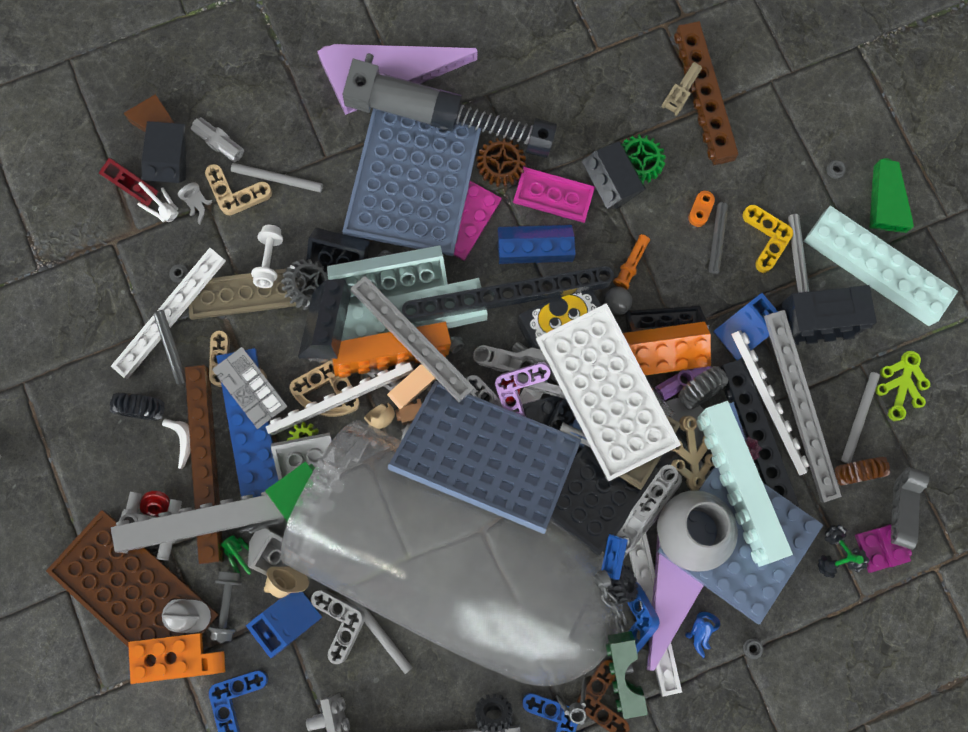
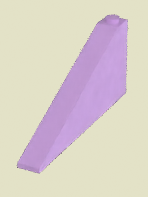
[317,44,477,115]
[647,534,704,671]

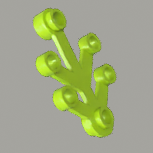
[875,351,930,421]

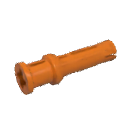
[613,234,650,289]

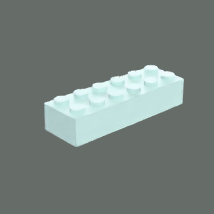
[327,246,448,305]

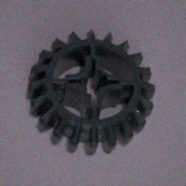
[110,392,165,421]

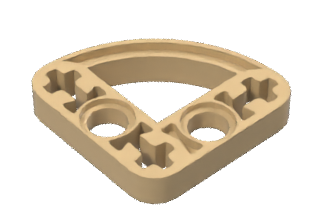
[290,360,360,417]

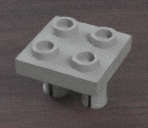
[306,693,350,732]

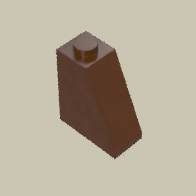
[124,94,174,132]

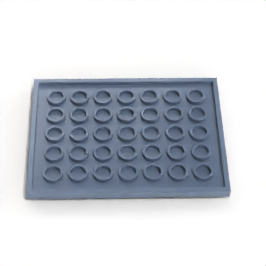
[342,108,481,256]

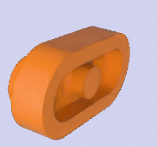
[689,191,715,227]

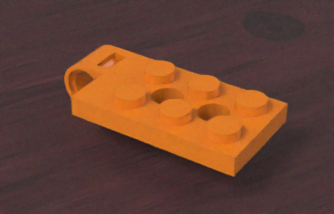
[129,633,226,684]

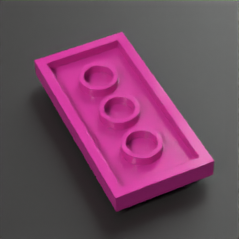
[513,167,595,223]
[454,181,502,261]

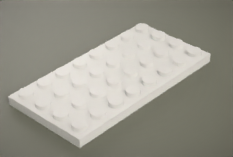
[536,303,681,481]

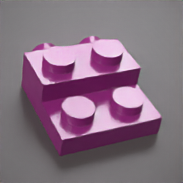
[855,524,912,573]

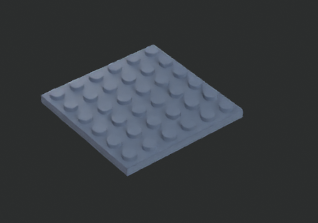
[657,466,823,624]

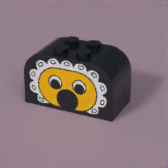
[517,281,601,349]

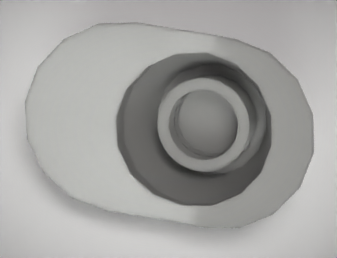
[162,599,211,633]

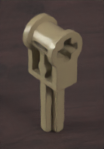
[661,62,702,117]

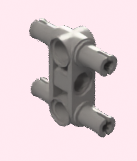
[119,492,182,560]

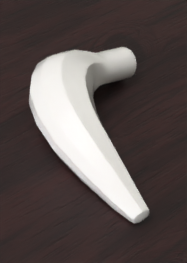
[162,419,191,469]

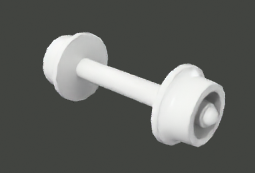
[251,225,283,288]

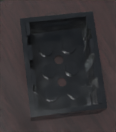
[776,285,877,346]

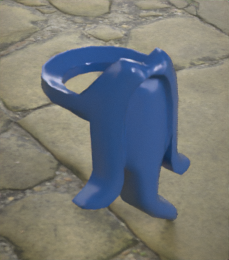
[685,612,720,658]

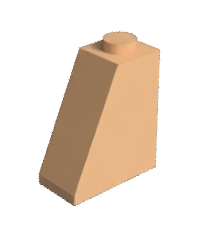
[387,364,436,409]

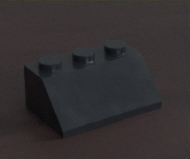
[582,141,646,209]
[306,227,370,276]

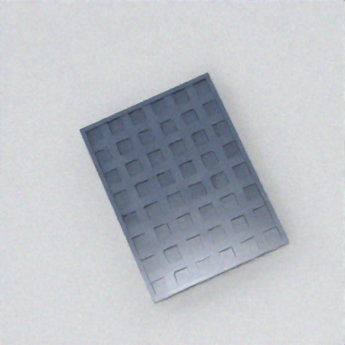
[388,380,581,534]

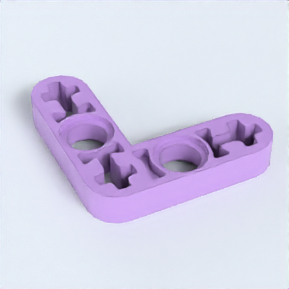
[495,362,551,417]

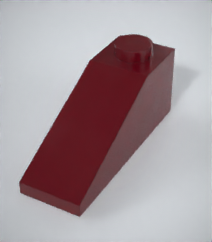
[99,157,159,206]

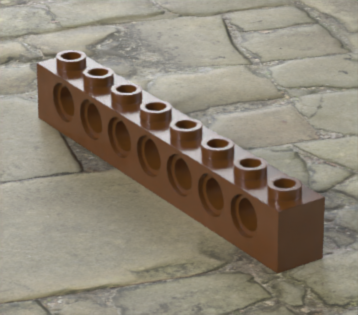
[674,21,738,166]

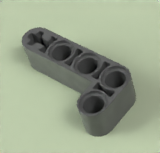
[891,467,930,550]

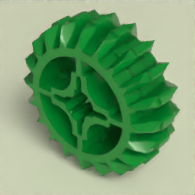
[622,134,666,183]

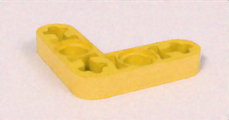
[742,205,793,273]

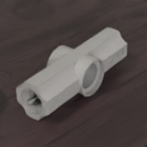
[191,117,244,163]

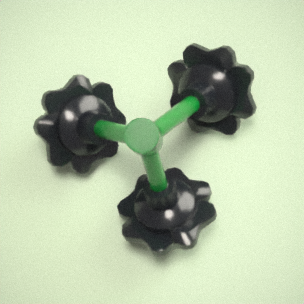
[818,524,870,578]

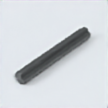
[709,202,728,274]
[154,310,186,385]

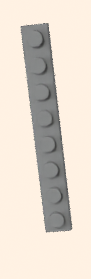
[350,276,474,403]

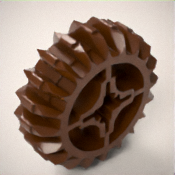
[477,137,526,187]
[834,456,890,485]

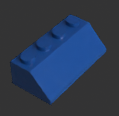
[498,225,575,264]

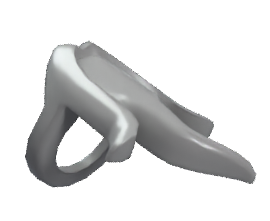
[178,182,212,225]

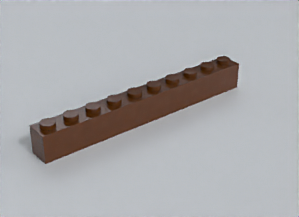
[185,365,224,564]

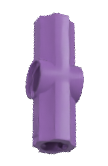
[655,366,712,401]

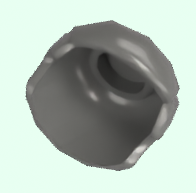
[604,286,632,315]

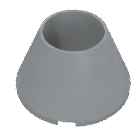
[657,490,738,572]

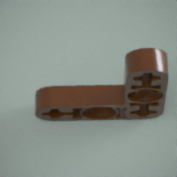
[577,659,629,732]

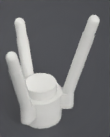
[138,182,178,222]

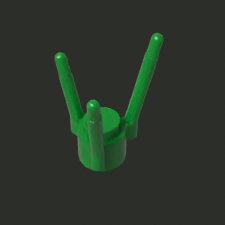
[221,535,251,577]

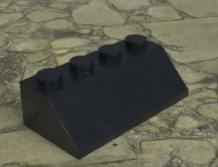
[298,280,351,359]
[625,306,709,332]

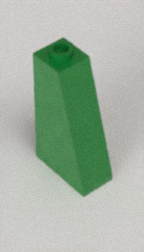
[869,158,914,233]

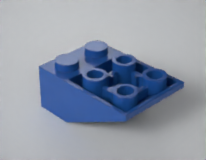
[713,293,778,360]
[246,591,322,658]

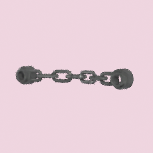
[593,570,634,676]

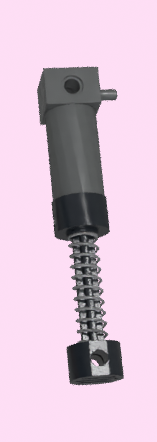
[342,53,557,158]

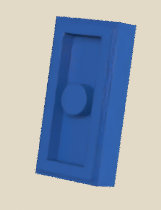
[601,534,628,580]

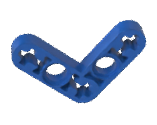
[627,582,660,654]
[209,670,268,732]
[522,693,578,732]

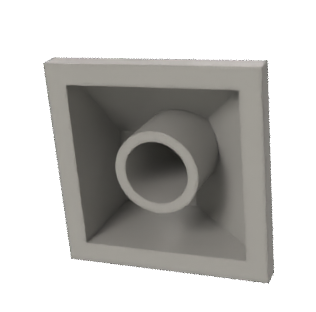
[248,524,300,576]

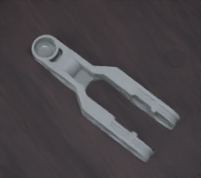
[473,345,566,399]
[603,465,682,560]

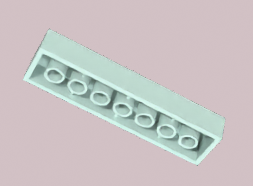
[804,205,958,326]
[341,278,488,341]
[697,401,793,567]

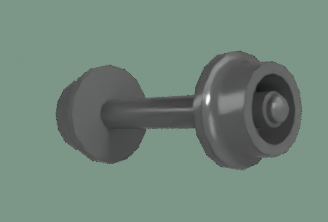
[208,568,242,644]

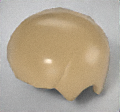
[364,403,395,429]

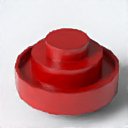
[140,491,170,517]

